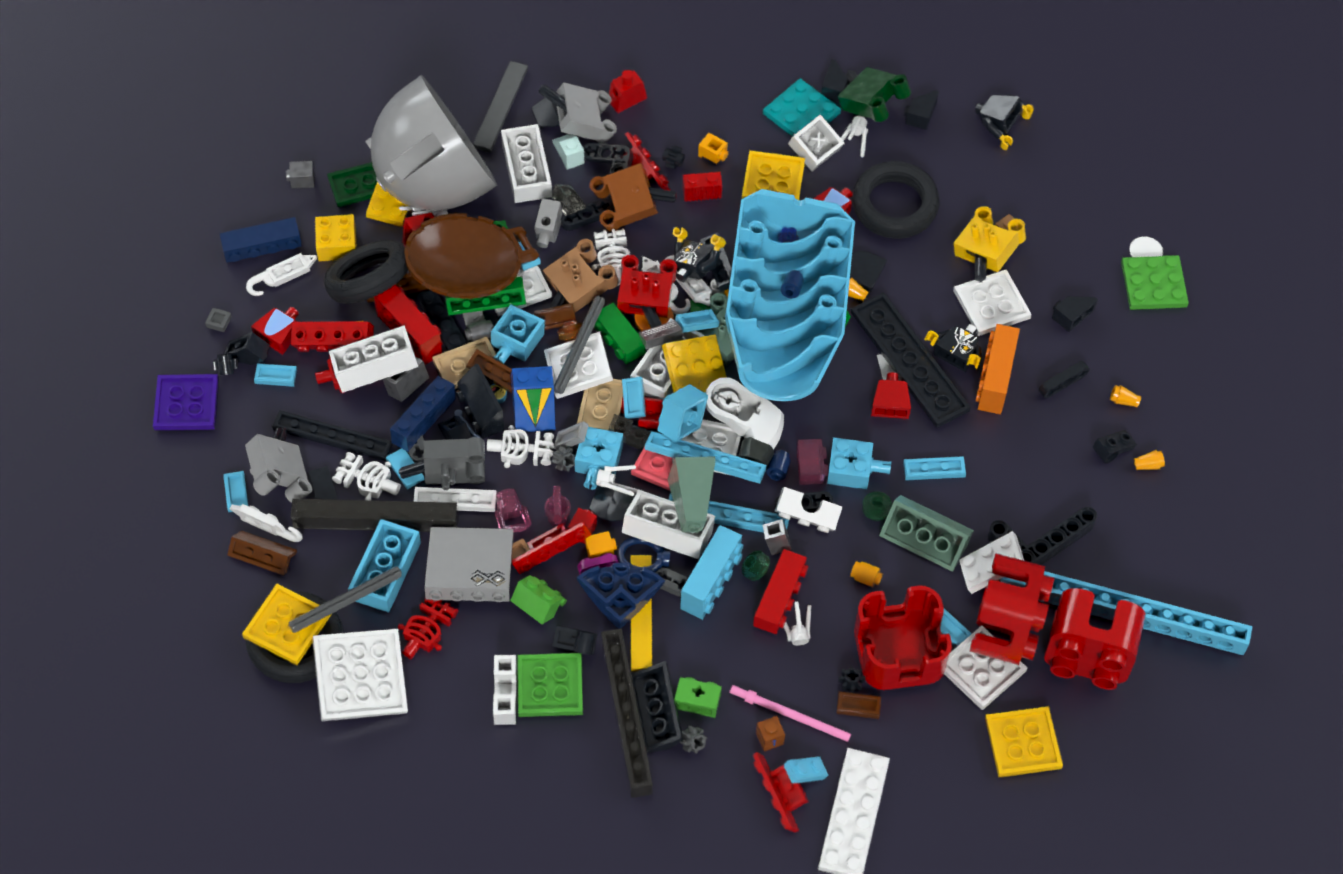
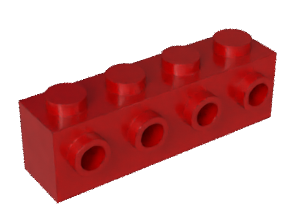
[291,321,374,352]

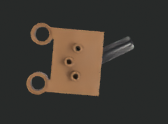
[543,239,619,313]

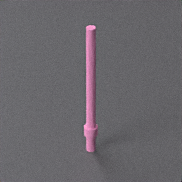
[730,685,851,742]

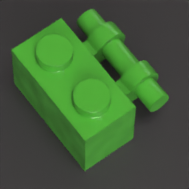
[510,575,567,624]

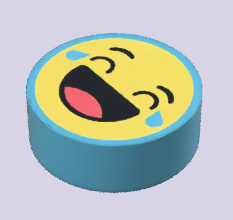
[490,384,507,404]

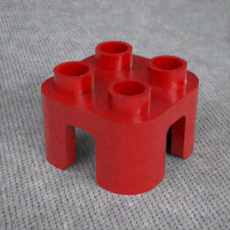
[969,553,1054,665]
[854,586,952,690]
[1044,588,1146,690]

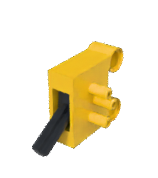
[953,206,1026,283]

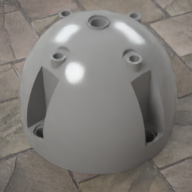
[365,75,497,212]

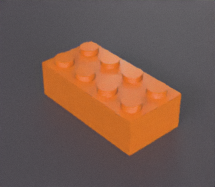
[976,324,1020,415]

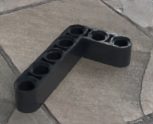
[988,507,1097,565]

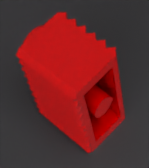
[682,172,722,202]

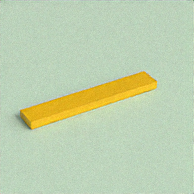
[631,555,652,671]

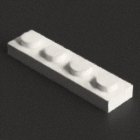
[413,487,497,512]

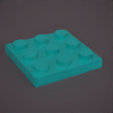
[763,78,841,137]

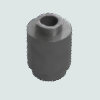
[464,319,494,342]

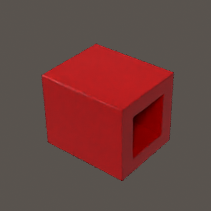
[567,508,597,544]

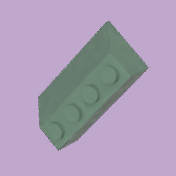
[879,495,974,572]

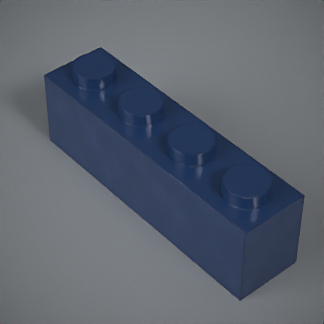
[219,217,302,263]
[390,376,456,452]

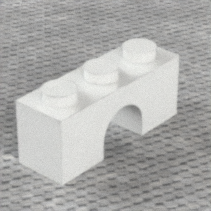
[774,487,842,533]
[493,655,517,725]

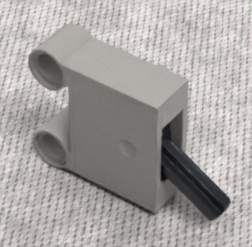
[538,82,617,144]
[245,427,312,504]

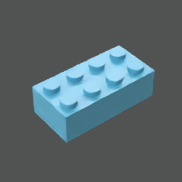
[348,519,421,613]
[680,525,743,620]

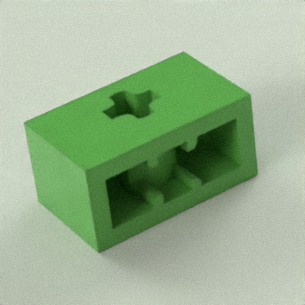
[674,677,722,718]

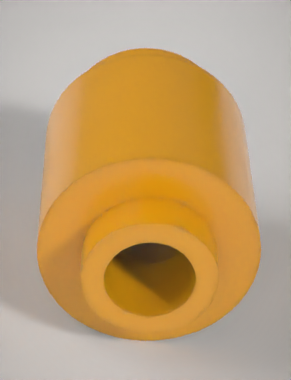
[850,561,883,587]

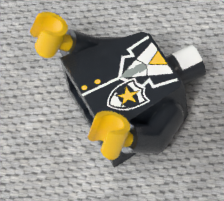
[975,94,1034,150]
[673,227,726,282]
[924,324,982,372]

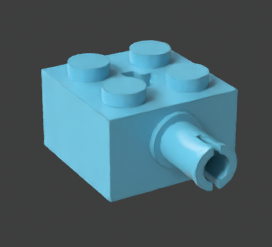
[491,305,545,364]
[657,384,708,442]
[575,427,623,490]
[827,437,891,489]

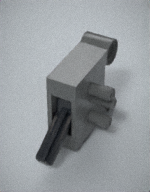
[399,437,485,490]

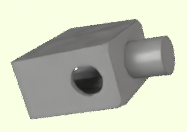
[535,198,562,248]

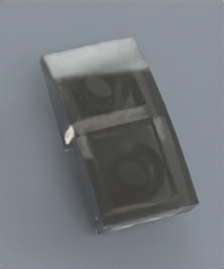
[608,414,651,450]

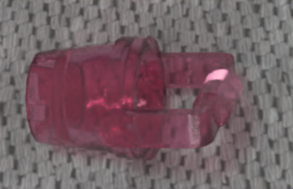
[544,486,571,527]
[495,488,532,533]

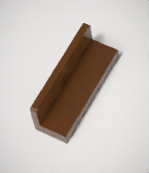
[227,531,297,575]

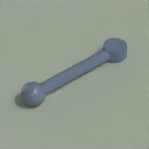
[454,409,480,438]

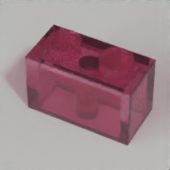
[796,439,828,485]

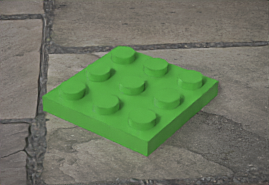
[1121,255,1188,310]
[518,653,583,717]

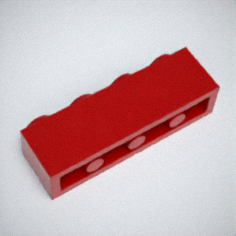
[753,549,809,635]

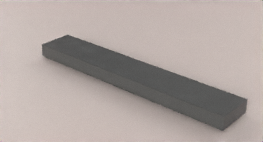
[473,61,528,153]

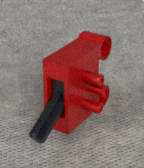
[617,255,677,328]

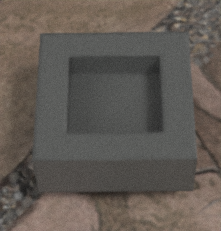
[205,308,232,332]

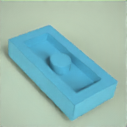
[784,757,828,784]

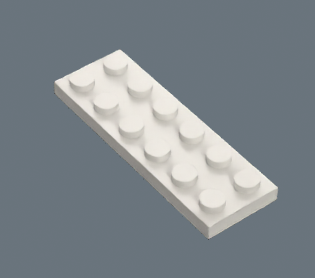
[818,748,890,874]

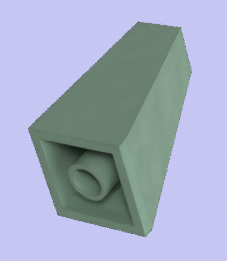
[668,456,716,533]

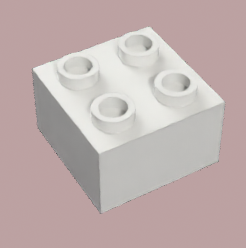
[788,115,844,171]

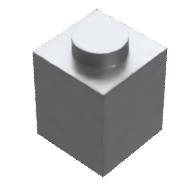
[286,161,314,189]
[763,519,791,555]

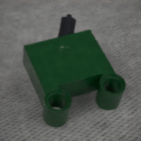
[838,67,911,122]

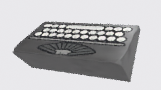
[639,321,683,349]

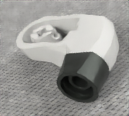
[706,378,784,465]

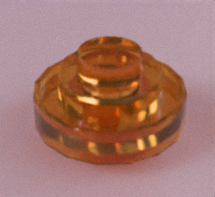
[557,321,583,342]

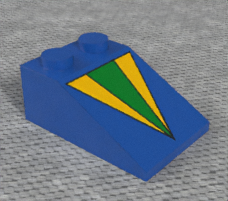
[510,366,555,432]

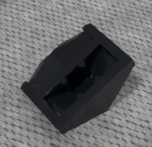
[532,98,560,129]
[589,485,635,521]

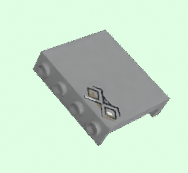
[425,527,514,602]

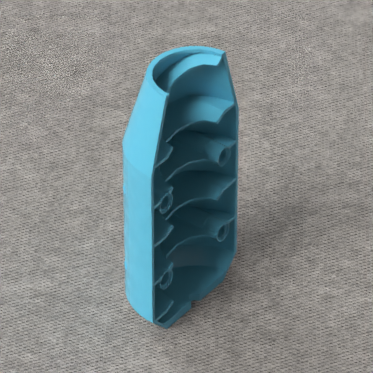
[725,189,855,401]

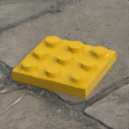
[742,151,805,200]
[662,334,727,392]
[242,584,332,665]
[985,707,1063,777]

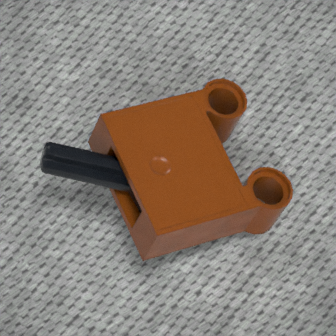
[590,163,677,232]

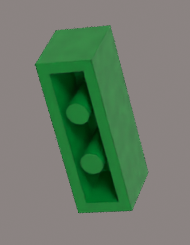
[594,303,646,365]

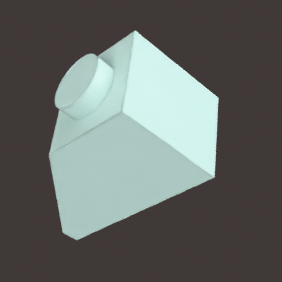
[553,134,584,169]

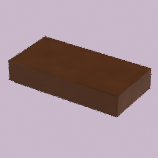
[534,303,577,330]
[836,691,881,719]

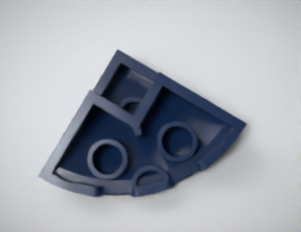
[577,563,665,630]

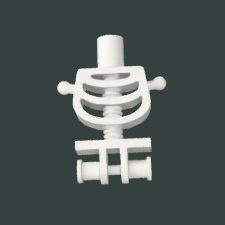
[592,229,630,285]
[487,425,554,468]
[332,452,401,502]

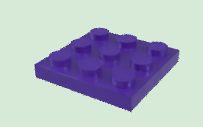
[153,374,219,430]

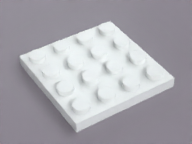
[313,629,408,721]

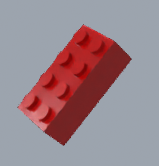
[374,285,442,365]

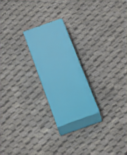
[903,456,966,480]

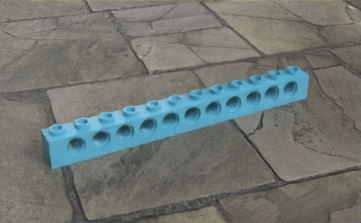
[1000,571,1253,655]

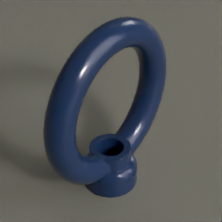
[616,537,671,572]

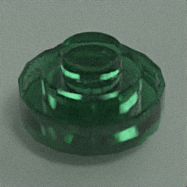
[862,491,892,521]
[742,550,770,581]

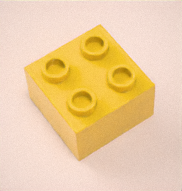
[315,214,357,262]

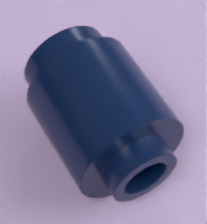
[780,270,804,299]
[766,450,791,481]

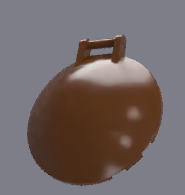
[404,213,539,299]

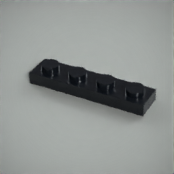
[700,232,732,292]
[416,289,468,351]

